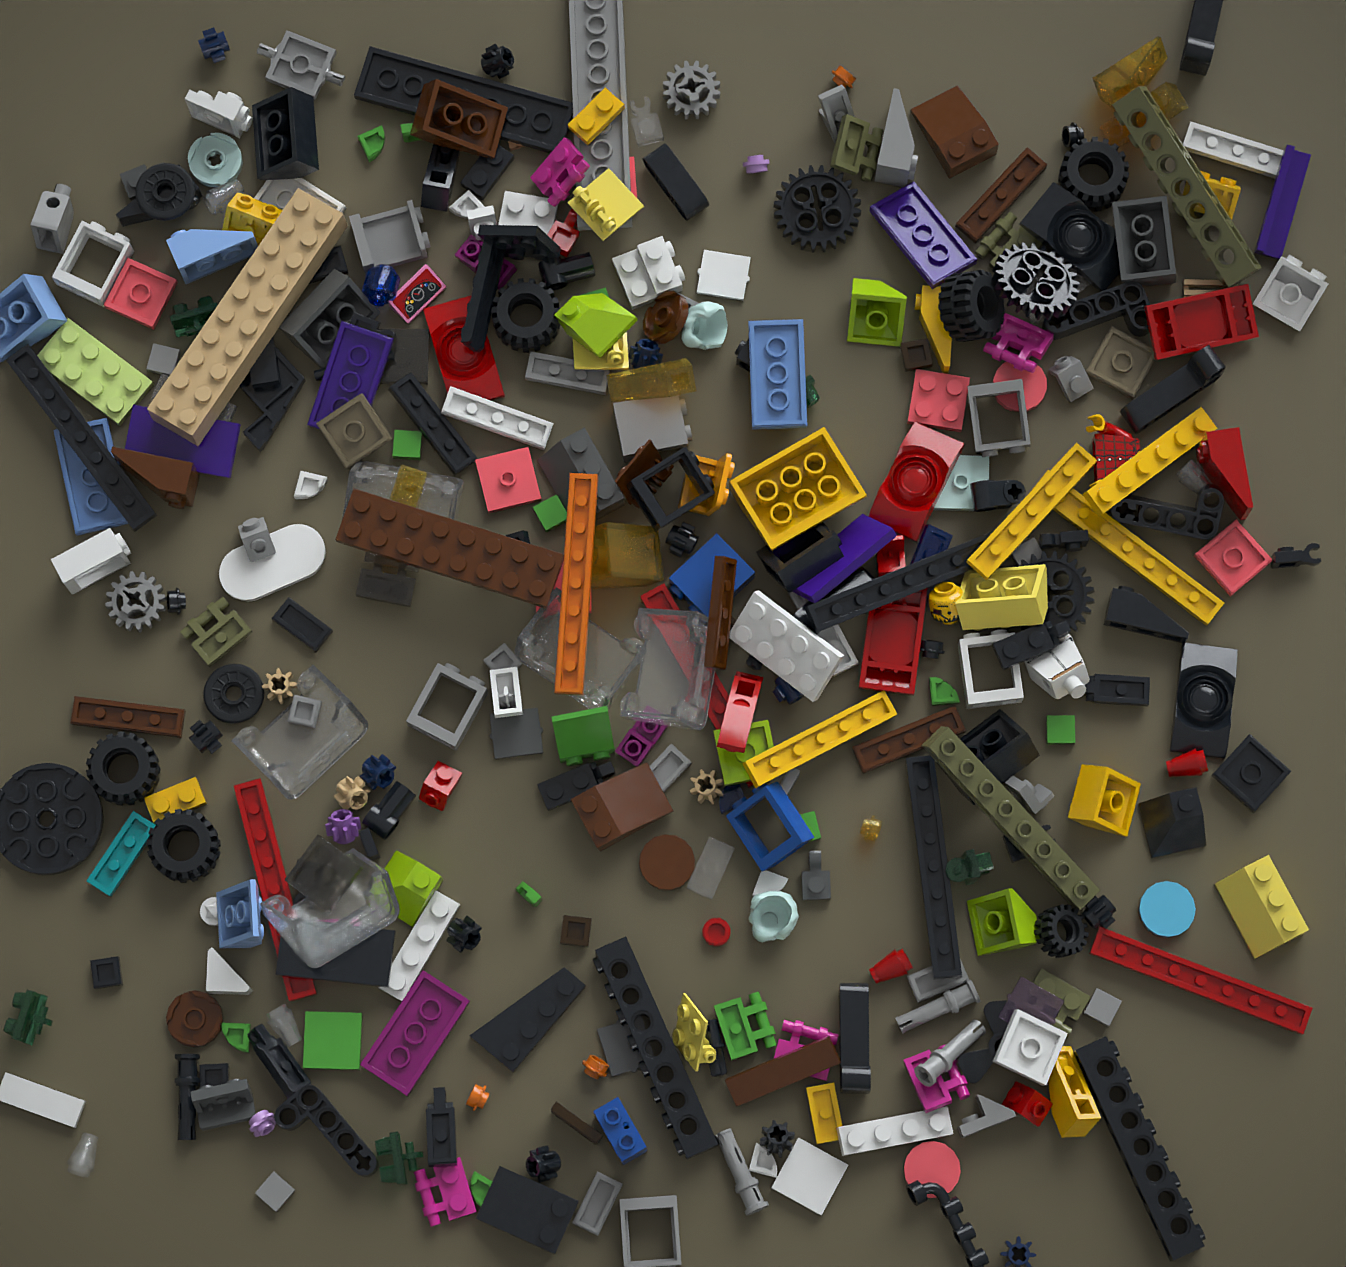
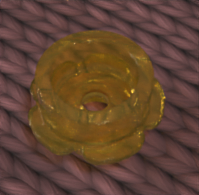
[860,815,882,842]

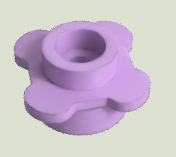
[249,1110,276,1137]

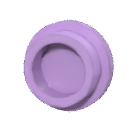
[743,155,770,174]

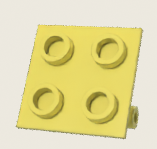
[568,168,644,241]
[573,332,629,370]
[672,993,716,1071]

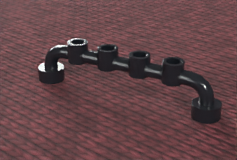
[906,1180,989,1267]

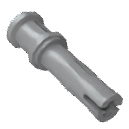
[895,979,981,1034]
[914,1019,986,1087]
[715,1128,769,1216]

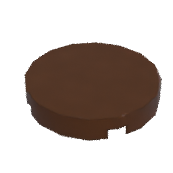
[643,291,688,344]
[639,834,695,891]
[166,990,223,1048]

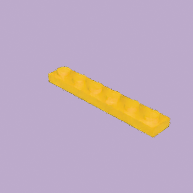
[1082,407,1218,517]
[966,442,1097,580]
[742,691,897,788]

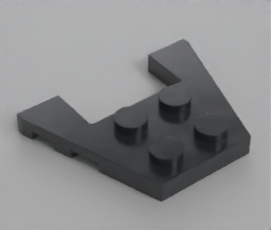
[239,347,305,452]

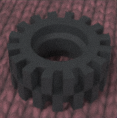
[1034,904,1089,958]

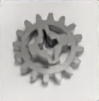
[663,60,720,119]
[105,571,167,632]

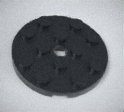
[0,763,104,875]

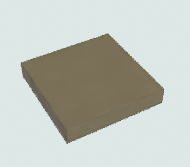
[1086,326,1155,400]
[316,393,392,469]

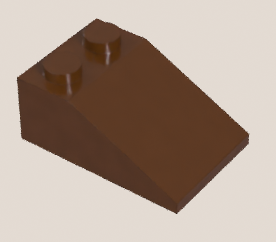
[410,79,508,159]
[910,85,999,179]
[111,447,200,509]
[571,762,674,852]

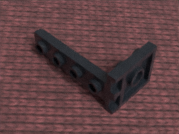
[461,225,561,352]

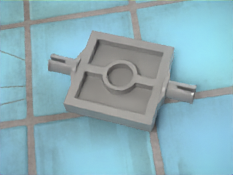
[257,30,345,100]

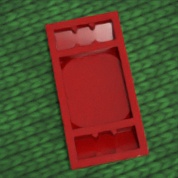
[1144,284,1259,360]
[423,295,505,401]
[868,422,965,542]
[859,588,928,696]

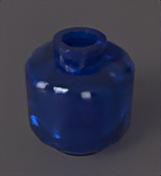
[362,264,400,307]

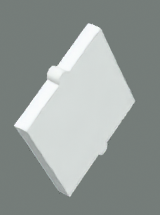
[697,250,751,301]

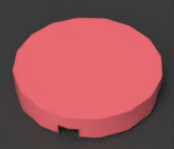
[993,360,1047,412]
[904,1141,961,1198]

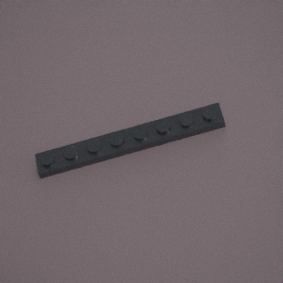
[6,344,157,532]
[804,531,994,633]
[906,755,962,980]

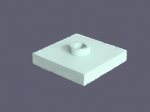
[933,455,989,512]

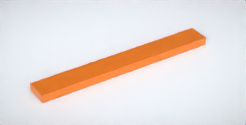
[554,473,599,696]

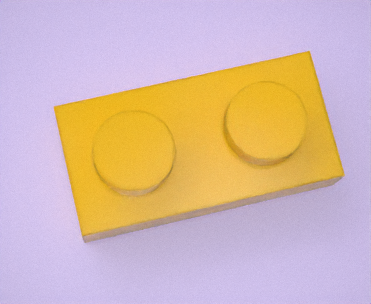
[567,87,625,145]
[144,777,207,825]
[806,1083,842,1145]

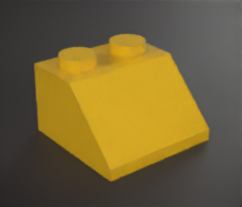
[1068,764,1141,837]

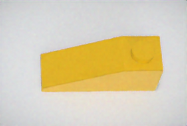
[915,285,952,374]
[1048,1046,1101,1138]

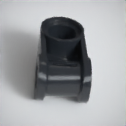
[970,480,1026,512]

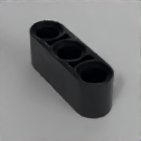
[642,143,709,221]

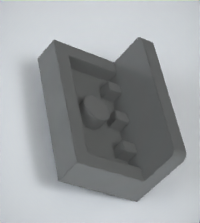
[191,1079,256,1131]

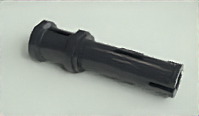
[175,1054,200,1140]

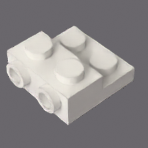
[185,89,253,138]
[612,236,685,310]
[1253,255,1329,331]

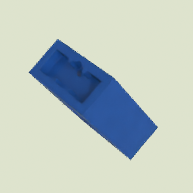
[726,782,815,872]
[593,1097,647,1165]

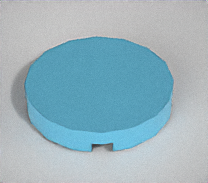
[1138,881,1196,938]

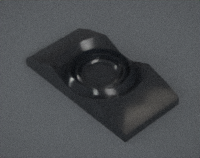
[1019,182,1120,292]
[1170,642,1238,759]

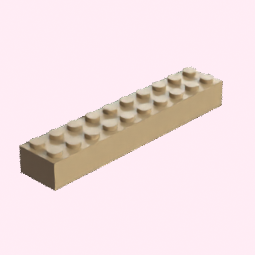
[147,188,348,446]

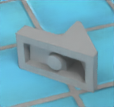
[818,85,855,143]
[957,1094,1016,1138]

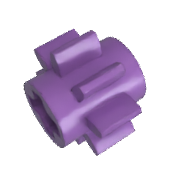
[325,809,361,844]

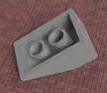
[875,88,918,187]

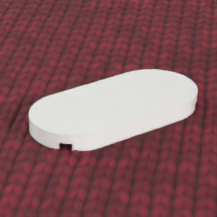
[219,524,326,602]

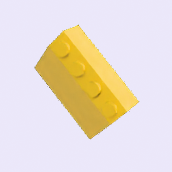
[729,427,867,551]

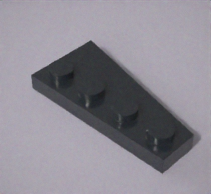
[469,967,586,1072]

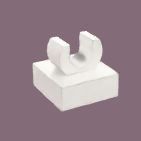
[466,205,497,240]

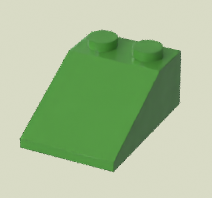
[551,706,615,766]

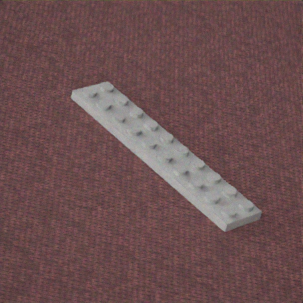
[569,0,633,231]

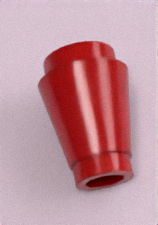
[1166,749,1208,777]
[869,948,913,984]

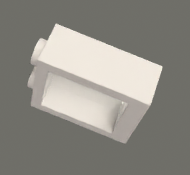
[52,221,134,307]
[51,528,131,595]
[958,630,1024,709]

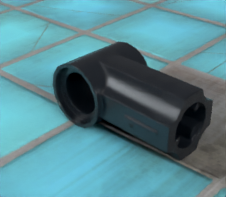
[538,252,595,291]
[362,781,416,840]

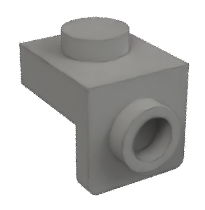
[1048,356,1094,402]
[238,517,276,562]

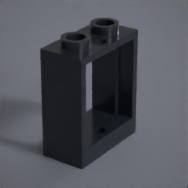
[626,447,715,532]
[756,522,844,593]

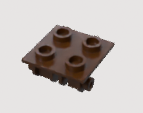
[615,439,674,508]

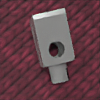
[31,184,74,254]

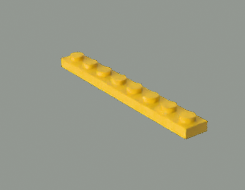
[1032,469,1224,626]

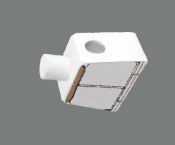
[1025,634,1090,699]

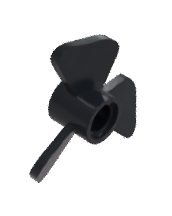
[958,1000,1016,1084]

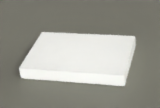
[254,178,346,213]

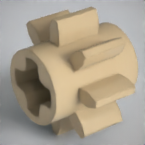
[262,668,298,704]
[690,769,724,805]
[334,776,370,811]

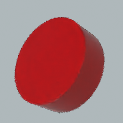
[702,918,731,947]

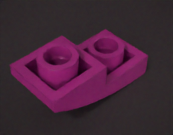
[455,234,517,290]
[615,705,671,767]

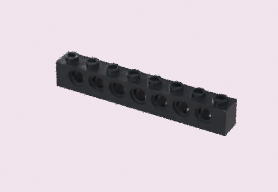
[593,936,718,1160]
[1074,1036,1206,1261]

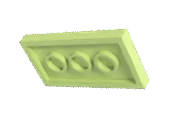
[37,318,154,426]

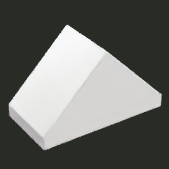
[490,667,523,718]
[206,948,253,995]

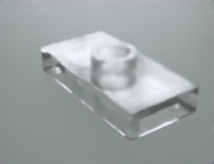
[687,837,735,900]

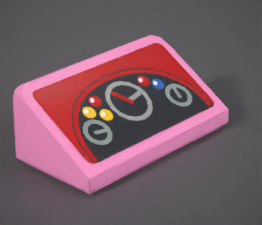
[388,264,446,324]

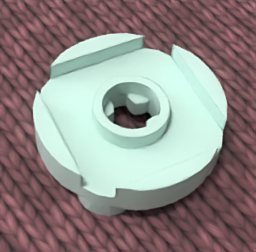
[188,133,243,188]

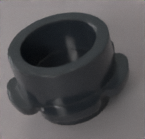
[1062,122,1084,148]
[167,588,186,615]
[920,639,945,659]

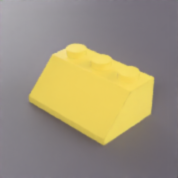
[955,564,1048,630]
[1214,855,1309,959]

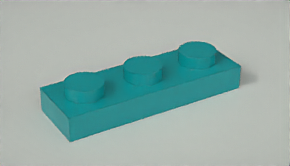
[86,811,156,897]

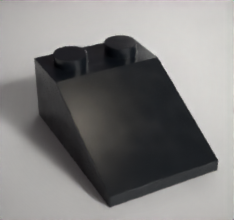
[476,1166,579,1254]

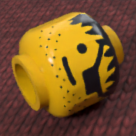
[929,582,963,625]

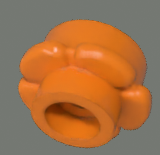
[832,66,856,88]
[582,1054,609,1080]
[466,1084,489,1111]

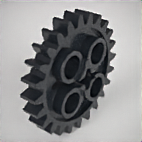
[774,165,861,253]
[992,242,1080,320]
[1021,551,1095,636]

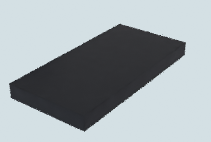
[276,918,396,988]

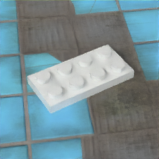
[729,590,844,702]

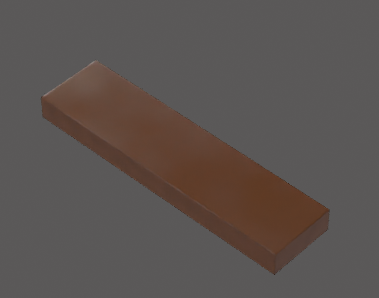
[955,147,1047,244]
[704,556,737,670]
[70,696,186,738]
[852,706,966,774]
[725,1036,841,1107]

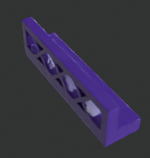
[1254,144,1311,260]

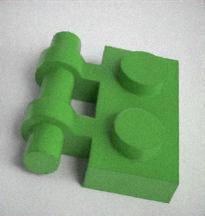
[714,992,777,1061]

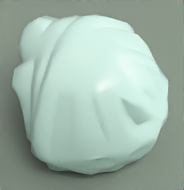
[682,301,728,350]
[748,891,799,943]

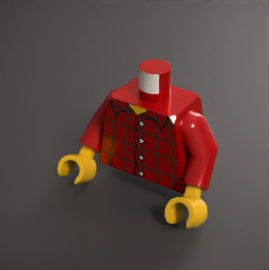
[1086,414,1140,487]

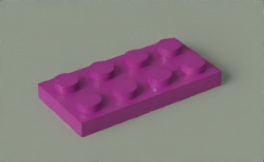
[360,970,470,1097]

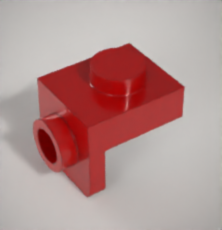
[876,535,906,577]
[419,761,462,811]
[1001,1081,1053,1127]

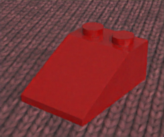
[1196,427,1253,521]

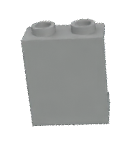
[349,200,431,274]
[613,391,693,462]

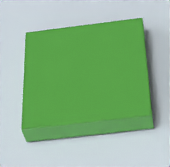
[303,1011,363,1070]

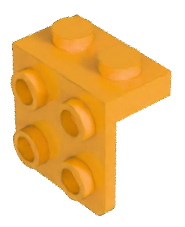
[678,453,735,516]

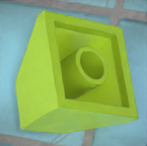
[847,278,907,347]
[554,293,638,358]
[366,850,443,927]
[967,888,1040,956]

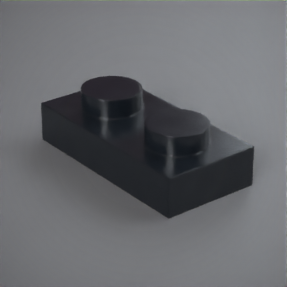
[460,145,514,200]

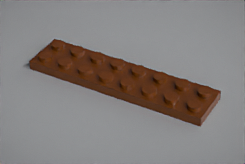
[335,488,564,609]

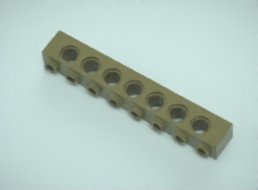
[1112,86,1262,287]
[921,726,1100,910]

